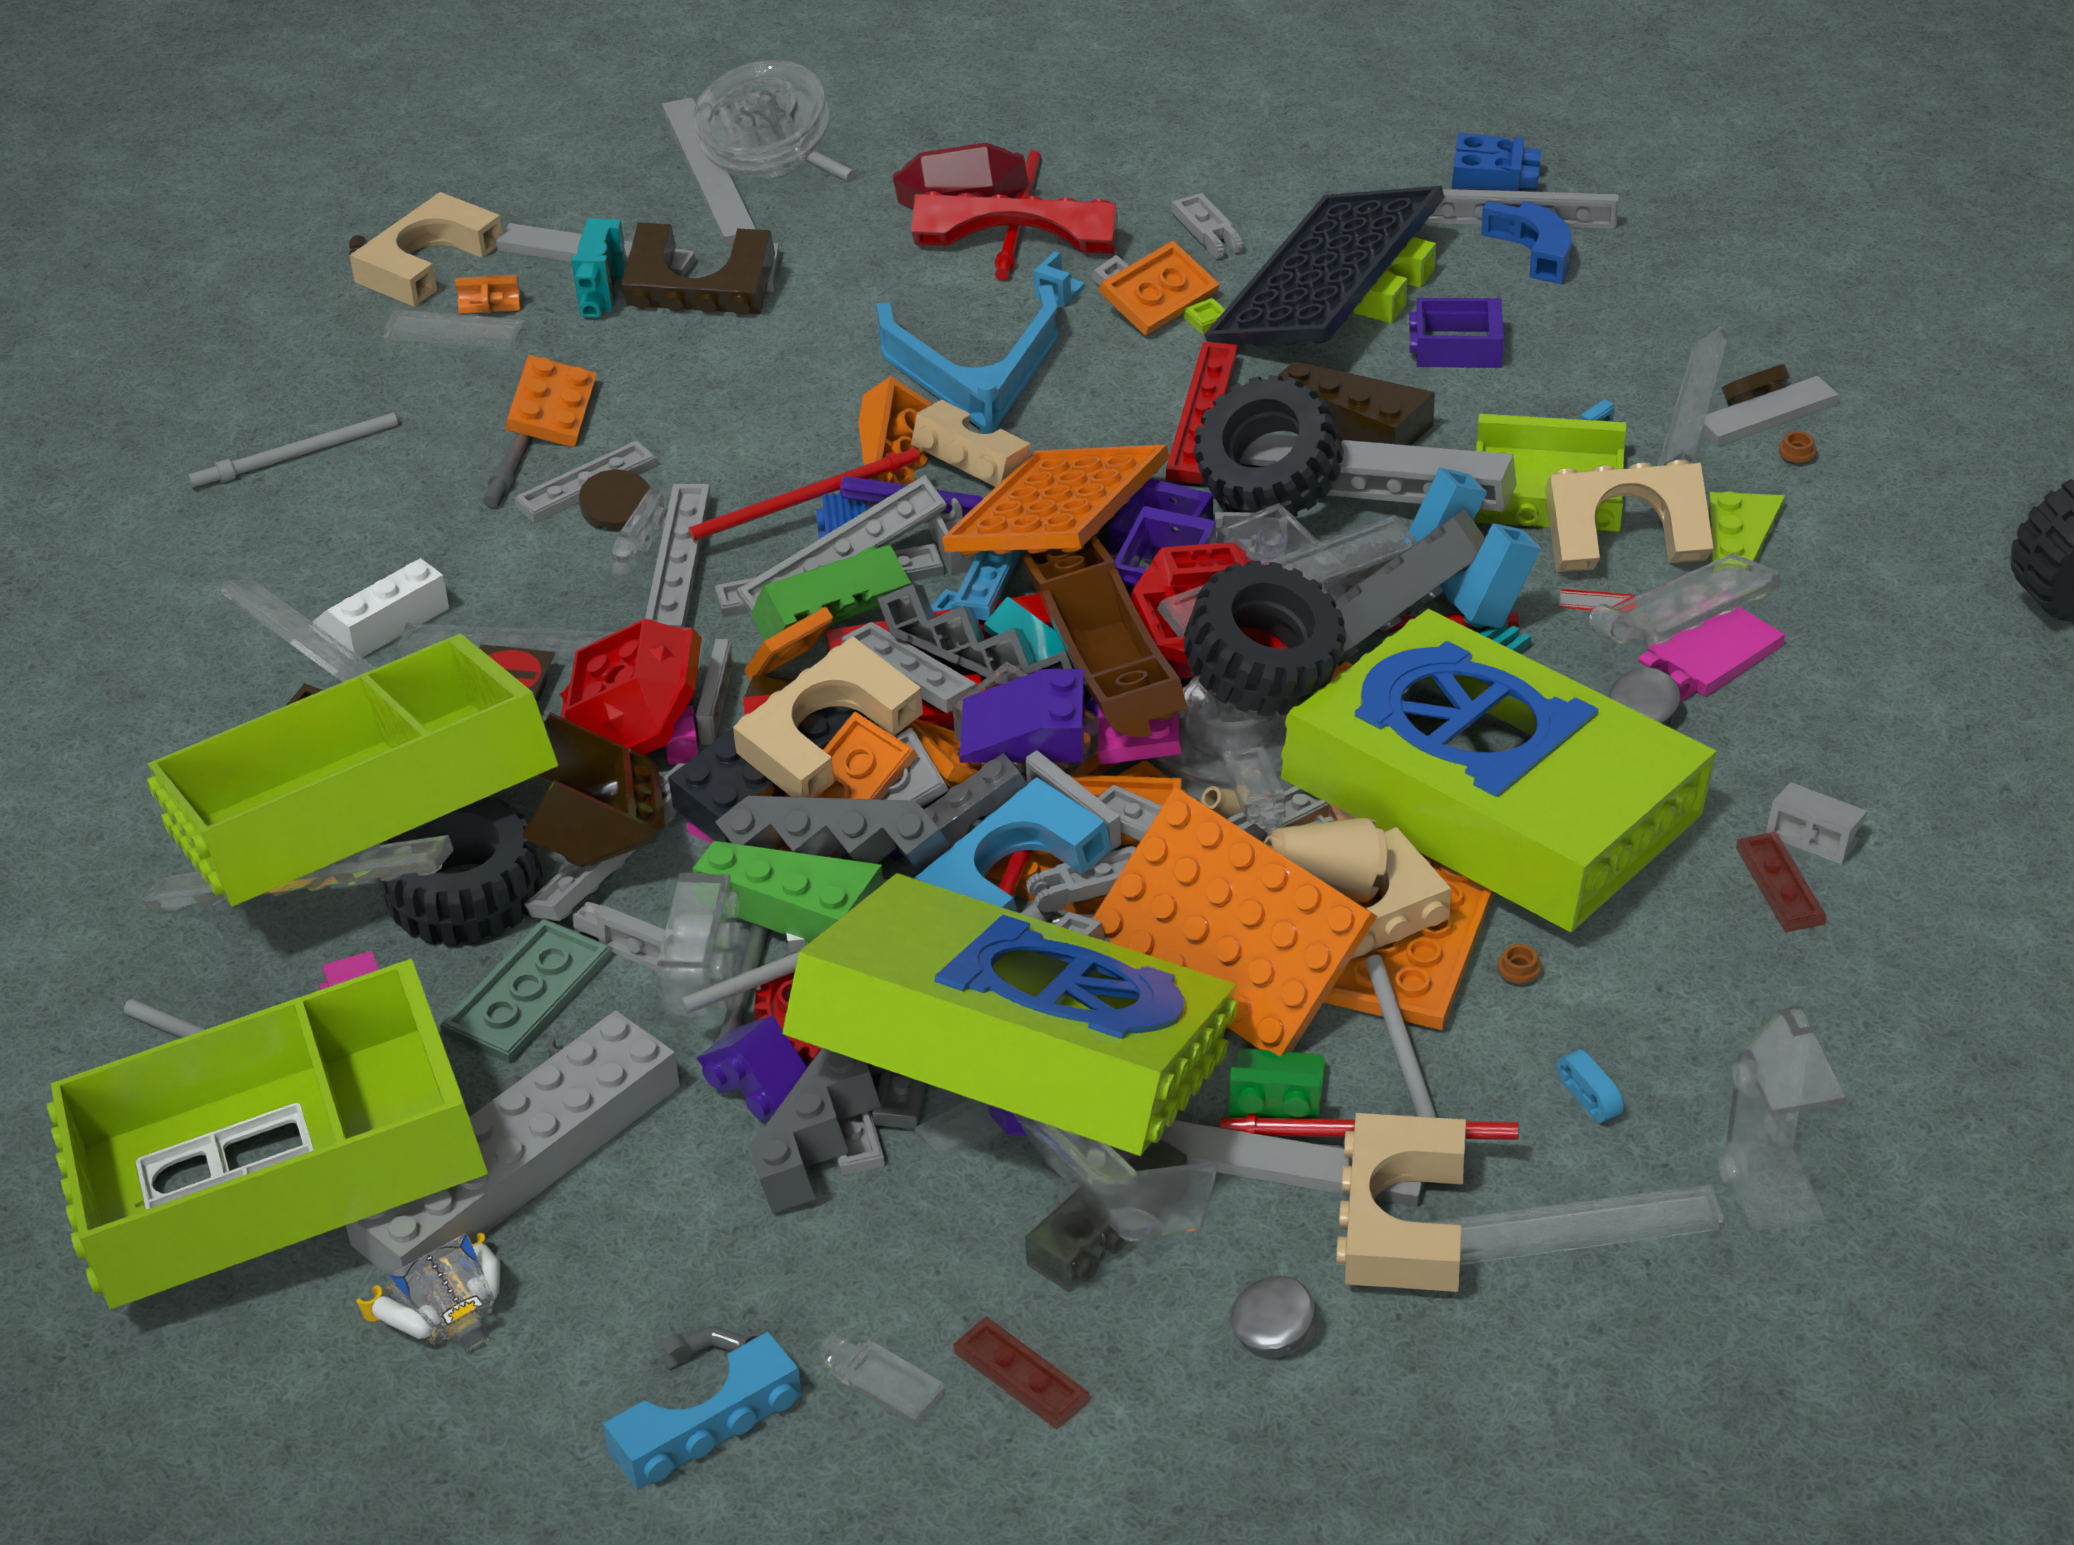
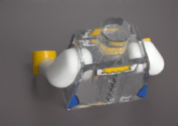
[356,1233,500,1355]

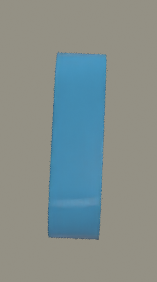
[1557,1049,1624,1123]

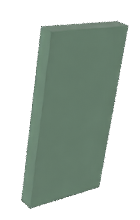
[440,919,612,1064]

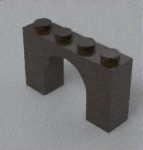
[621,222,775,315]

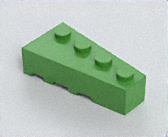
[750,544,911,641]
[693,841,883,943]

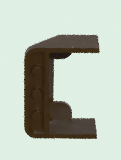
[522,712,665,867]

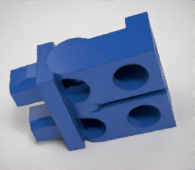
[1452,133,1541,191]

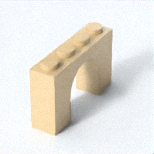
[349,192,503,307]
[1545,460,1714,572]
[733,636,923,798]
[1351,827,1451,959]
[1336,1113,1466,1292]

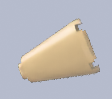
[1264,818,1387,903]

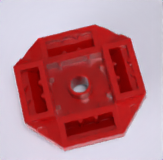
[1131,542,1289,678]
[559,618,702,755]

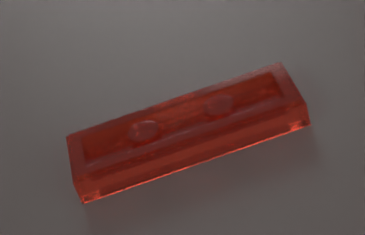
[1736,831,1826,933]
[953,1316,1090,1430]

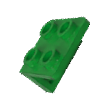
[1229,1048,1325,1119]

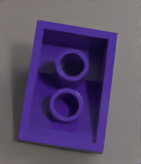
[959,669,1085,763]

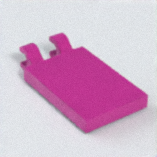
[1638,598,1785,703]

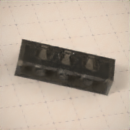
[1025,1139,1188,1293]

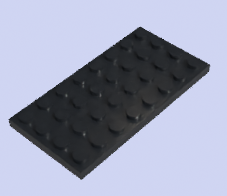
[1204,186,1445,347]

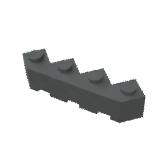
[1335,509,1485,663]
[878,584,1086,689]
[715,796,951,874]
[750,1048,888,1214]

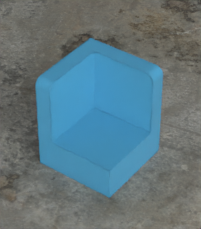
[1034,251,1084,307]

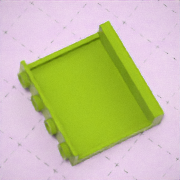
[1473,414,1626,532]

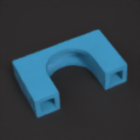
[1402,467,1542,629]
[915,777,1112,913]

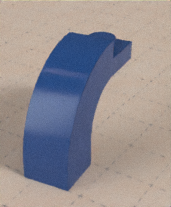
[1481,201,1571,284]

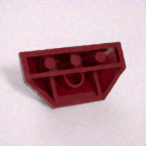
[893,143,1029,210]

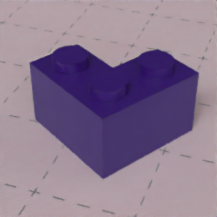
[696,1015,807,1124]

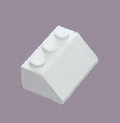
[312,558,449,661]

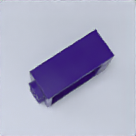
[1409,298,1504,368]
[1109,478,1213,567]
[1115,506,1217,598]

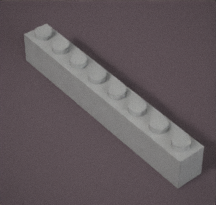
[1239,434,1517,511]

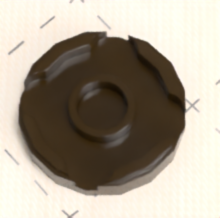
[579,469,653,532]

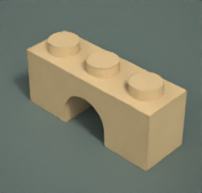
[911,400,1031,487]

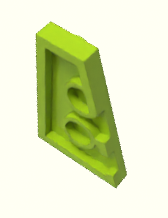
[1708,491,1785,574]

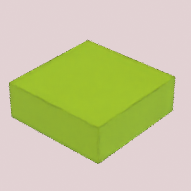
[1183,298,1226,334]

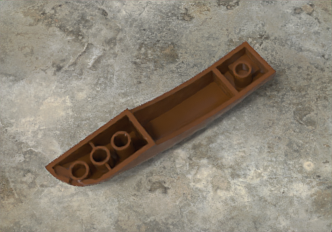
[1024,535,1187,737]

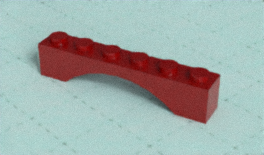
[911,192,1118,254]

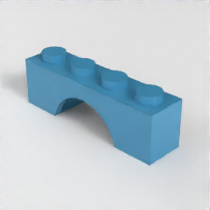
[603,1332,802,1490]

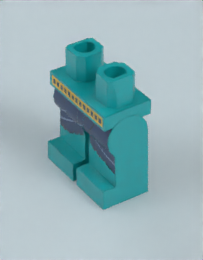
[571,218,627,318]

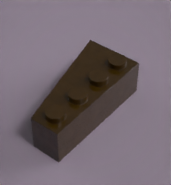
[1278,361,1435,446]

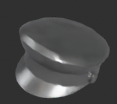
[1609,667,1680,726]
[1230,1275,1317,1359]

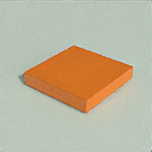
[744,607,833,680]

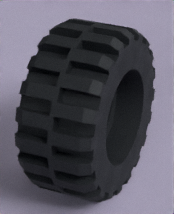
[1194,375,1344,519]
[2011,479,2074,622]
[1183,561,1346,716]
[377,796,543,946]

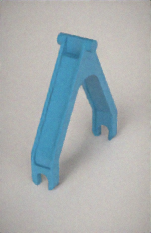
[876,285,1058,434]

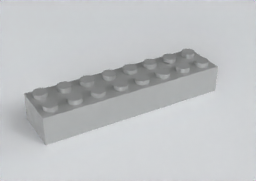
[346,1010,680,1291]

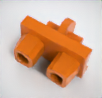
[455,275,521,314]

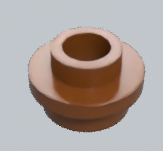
[1779,431,1817,463]
[1498,944,1541,984]

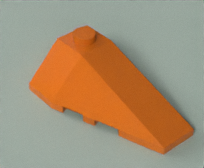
[858,376,933,485]

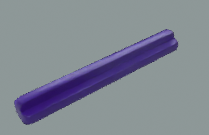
[840,476,983,516]

